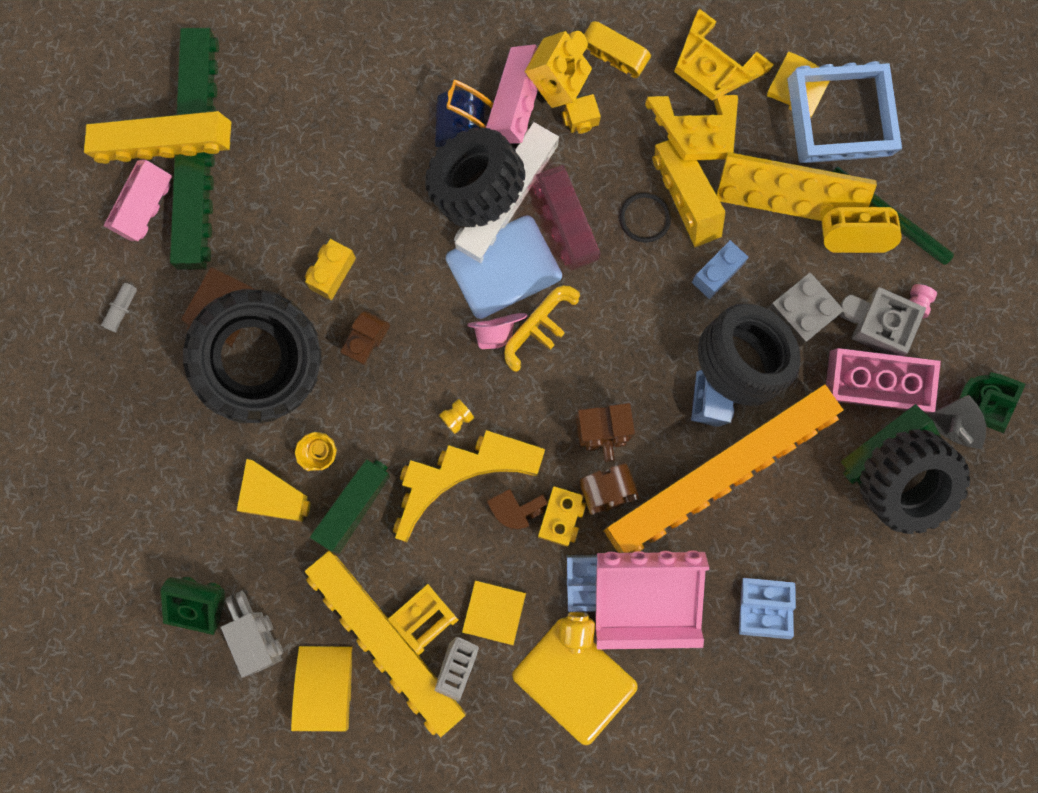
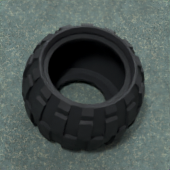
[183,289,321,424]

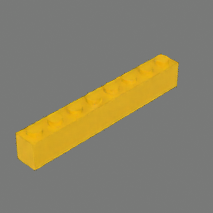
[305,551,466,738]

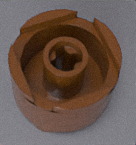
[579,464,640,515]

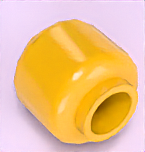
[560,612,595,653]

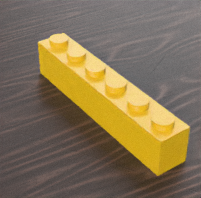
[84,111,231,164]

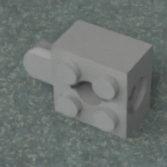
[839,287,926,356]
[221,590,283,678]

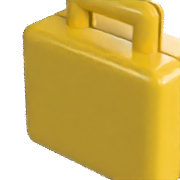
[512,618,637,745]

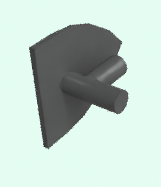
[927,395,986,449]

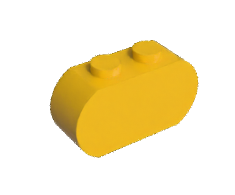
[822,207,902,253]

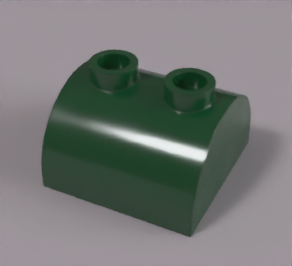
[160,577,225,635]

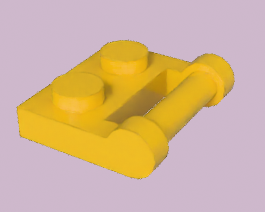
[388,584,459,655]

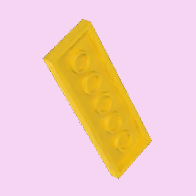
[716,152,877,221]

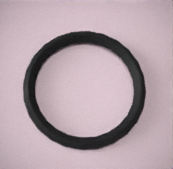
[619,193,671,243]

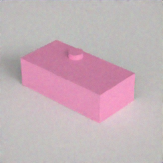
[826,348,941,413]

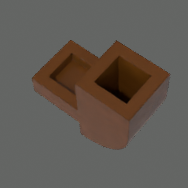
[340,311,390,365]
[487,489,548,530]

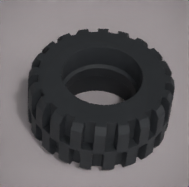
[425,127,525,227]
[860,429,970,534]

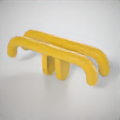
[504,285,580,372]

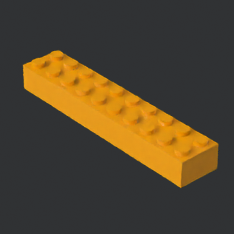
[603,384,843,553]

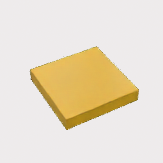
[462,581,526,645]

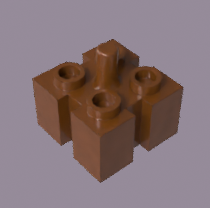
[575,403,635,462]

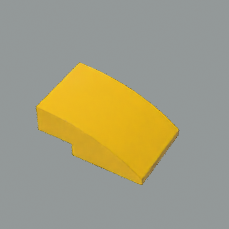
[291,646,352,731]

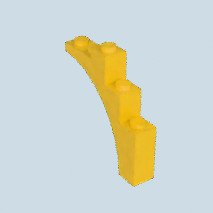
[393,430,545,542]

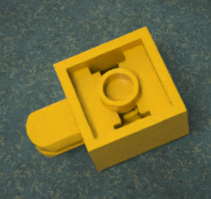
[524,31,592,108]

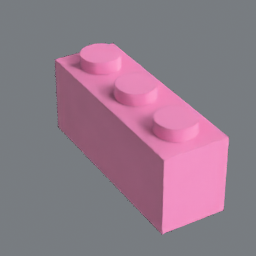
[104,160,172,241]

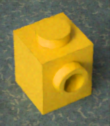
[561,94,601,134]

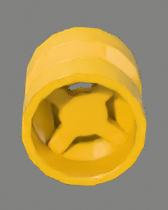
[439,399,474,434]

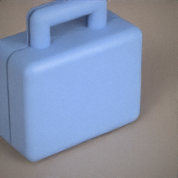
[446,215,562,319]

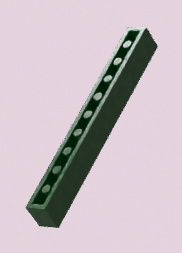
[170,28,219,270]

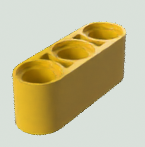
[584,21,651,78]

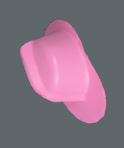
[467,313,527,349]

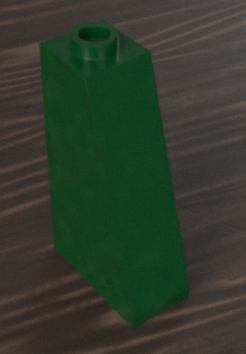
[841,404,941,486]
[310,459,391,554]

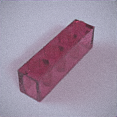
[533,164,601,270]

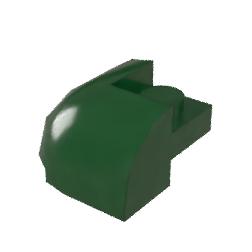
[959,372,1026,434]

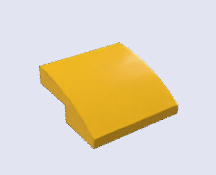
[767,51,830,118]

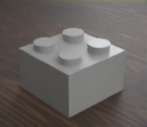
[768,273,844,348]

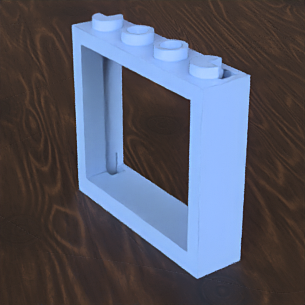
[787,61,902,163]

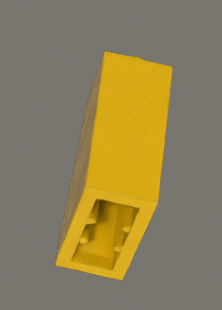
[237,459,310,522]

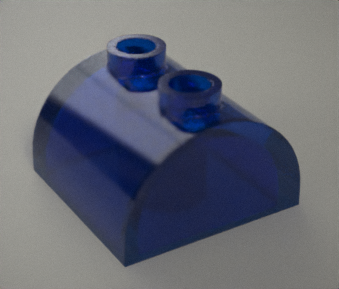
[435,90,485,147]

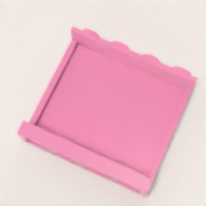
[595,550,709,649]

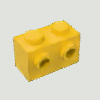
[305,239,356,301]
[538,487,586,547]

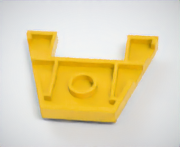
[674,9,774,101]
[645,95,738,161]

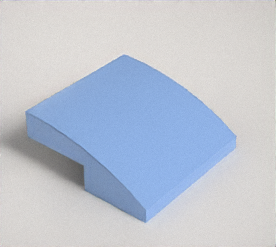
[567,555,597,612]
[739,578,796,639]

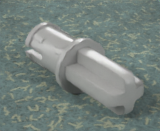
[101,283,137,333]

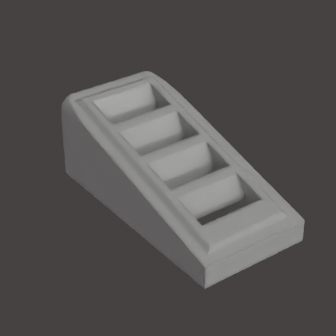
[434,637,479,701]

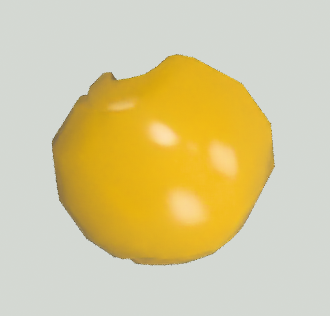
[295,432,337,471]

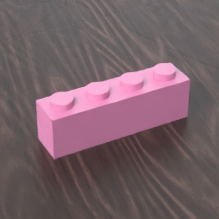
[486,45,538,144]

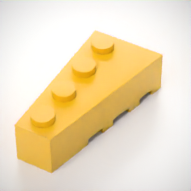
[652,140,725,247]

